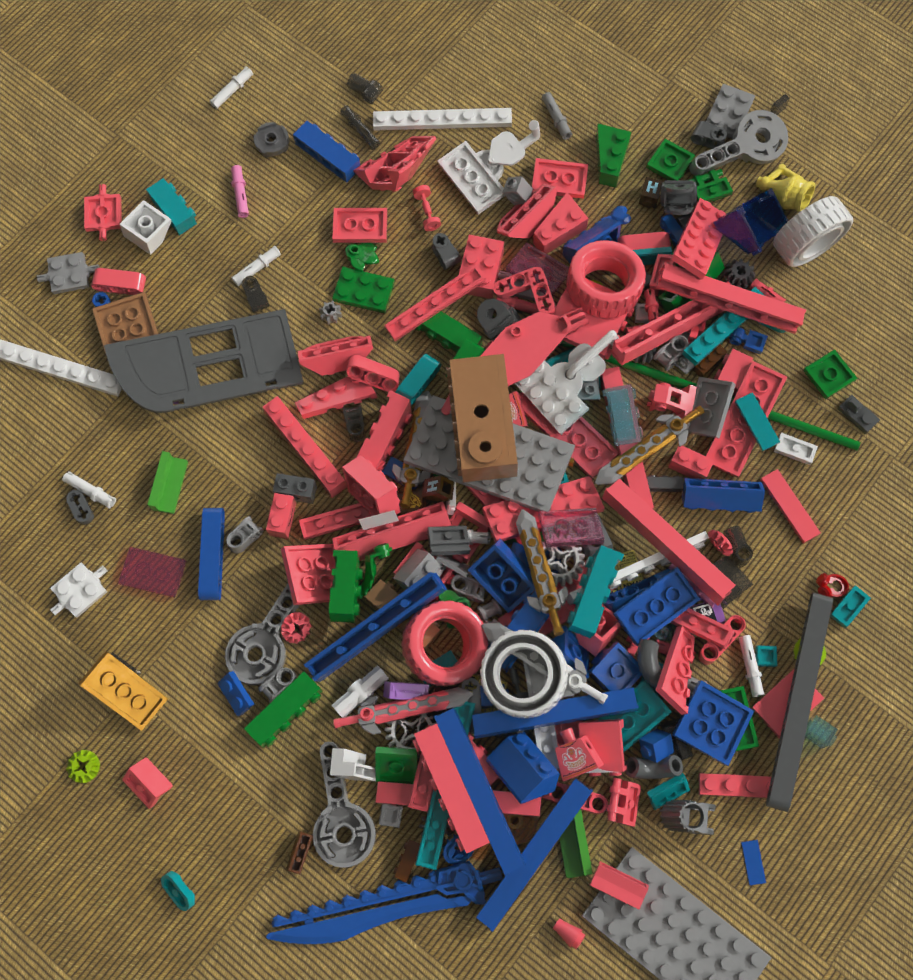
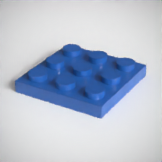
[672,680,754,766]

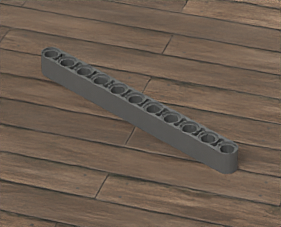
[766,592,833,812]

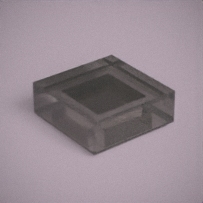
[770,94,790,115]

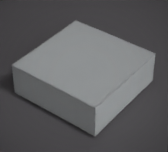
[379,804,403,828]

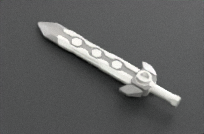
[482,623,608,704]

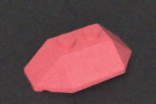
[496,183,557,239]
[298,336,373,376]

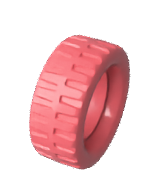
[566,240,646,318]
[401,600,488,686]

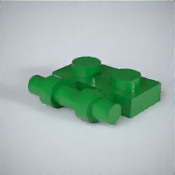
[687,169,733,202]

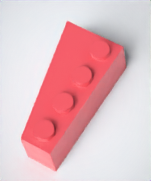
[356,390,413,471]

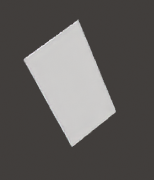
[358,510,399,530]

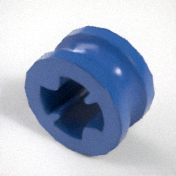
[92,292,111,307]

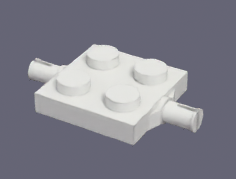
[50,562,108,618]

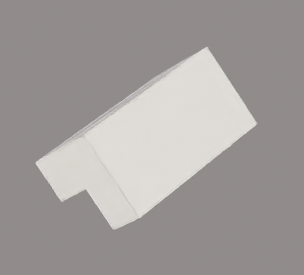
[330,748,376,781]

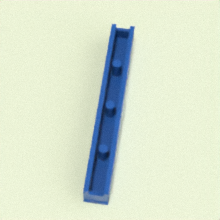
[304,572,447,682]
[472,687,639,739]
[434,708,526,876]
[476,778,593,932]

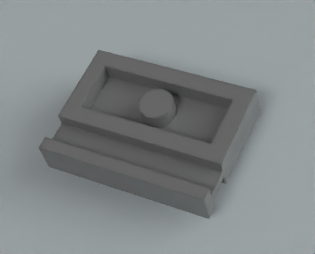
[427,526,471,556]

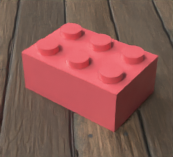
[459,235,504,299]
[342,455,401,516]

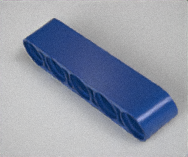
[198,508,225,600]

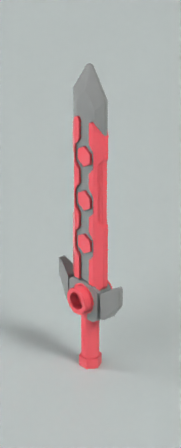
[333,687,473,735]

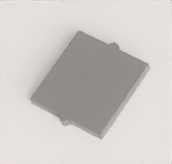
[436,555,471,577]

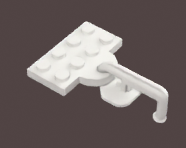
[437,120,540,215]
[515,330,619,435]

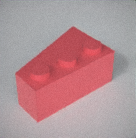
[533,192,588,256]

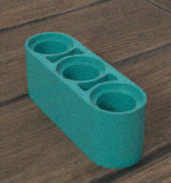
[395,354,442,405]

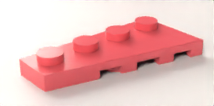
[295,376,378,419]
[656,625,695,715]

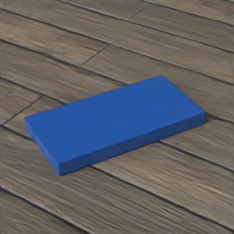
[613,567,701,646]

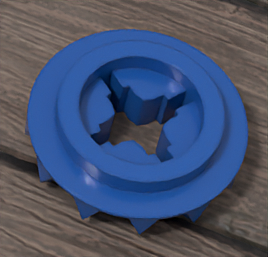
[442,834,474,865]

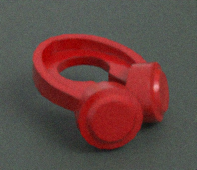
[816,573,849,598]

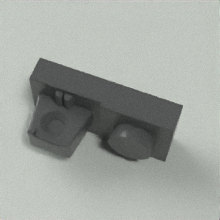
[838,395,880,434]

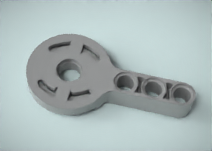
[689,110,788,176]
[225,584,299,686]
[313,742,376,868]

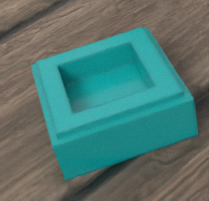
[755,645,777,667]

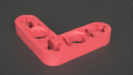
[493,267,556,314]

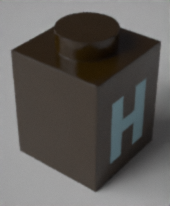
[639,177,663,208]
[422,475,455,504]

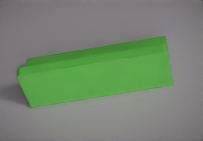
[147,451,188,514]
[559,810,593,878]

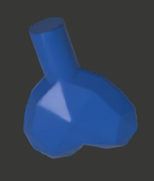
[600,205,631,225]

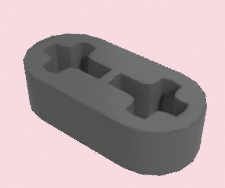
[66,490,94,525]

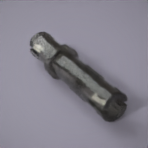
[340,105,380,150]

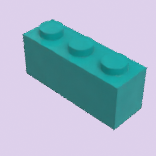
[146,178,197,236]

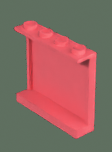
[553,278,635,360]

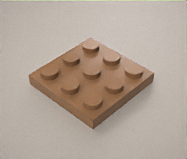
[92,292,159,354]

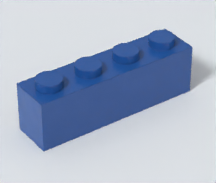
[293,121,360,183]
[682,478,765,513]
[487,591,550,673]

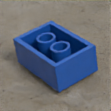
[468,539,535,613]

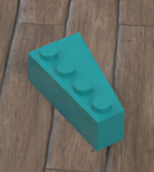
[567,545,624,638]

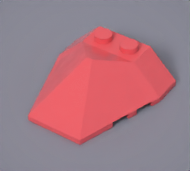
[354,136,436,192]

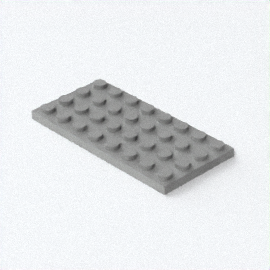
[403,395,575,515]
[582,847,772,980]

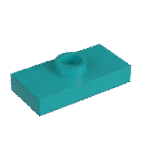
[647,773,690,810]

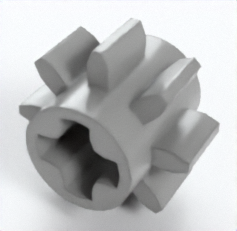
[319,301,342,325]

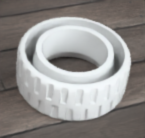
[773,196,853,267]
[480,630,568,718]

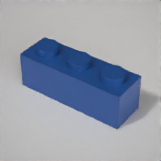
[660,214,683,246]

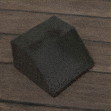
[713,556,754,609]

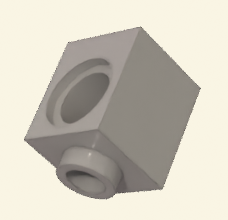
[502,176,533,205]

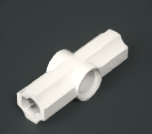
[332,665,389,718]

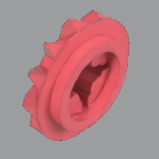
[708,529,733,556]
[281,612,312,644]

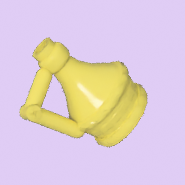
[756,164,815,212]

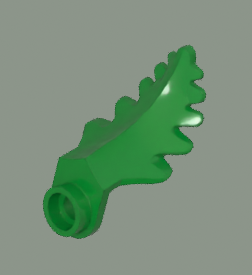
[358,543,393,599]

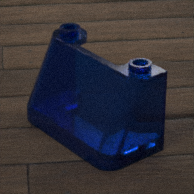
[713,188,788,256]

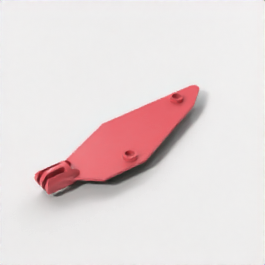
[442,307,590,415]

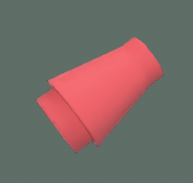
[553,918,586,949]

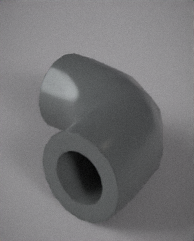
[637,639,662,690]
[625,755,683,779]

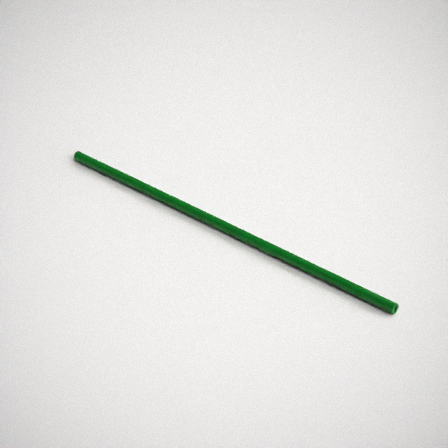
[559,340,861,451]

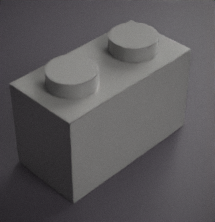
[393,549,441,591]

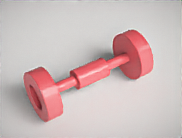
[413,185,441,231]

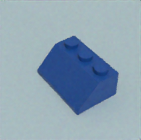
[563,218,622,264]
[486,732,560,804]

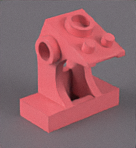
[647,383,697,419]

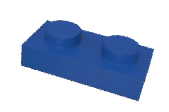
[217,671,254,716]

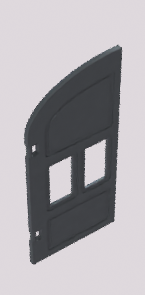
[104,309,304,413]

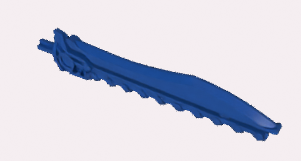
[266,861,503,944]

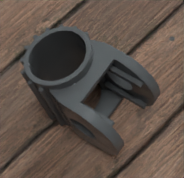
[660,180,697,215]
[477,299,521,341]
[660,800,716,835]

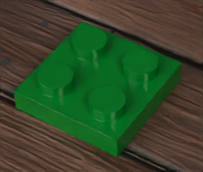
[646,139,695,181]
[803,349,858,400]
[375,747,418,784]

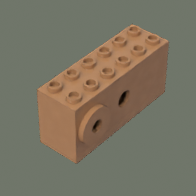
[446,354,518,483]

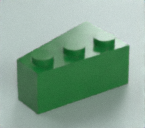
[596,124,632,188]
[329,550,364,623]

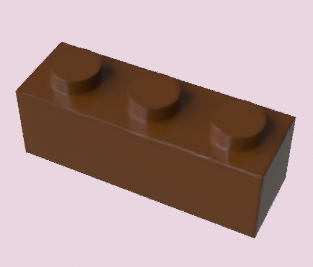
[693,345,727,377]
[286,831,313,875]
[393,839,420,882]

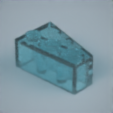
[602,384,643,446]

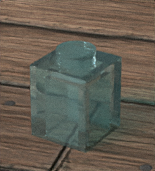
[805,715,838,749]

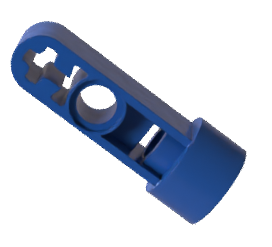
[604,569,671,613]

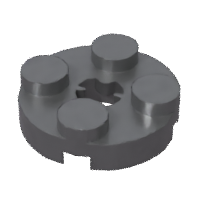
[254,122,289,157]

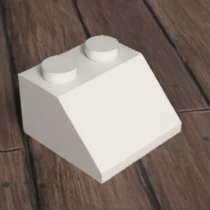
[120,200,171,255]

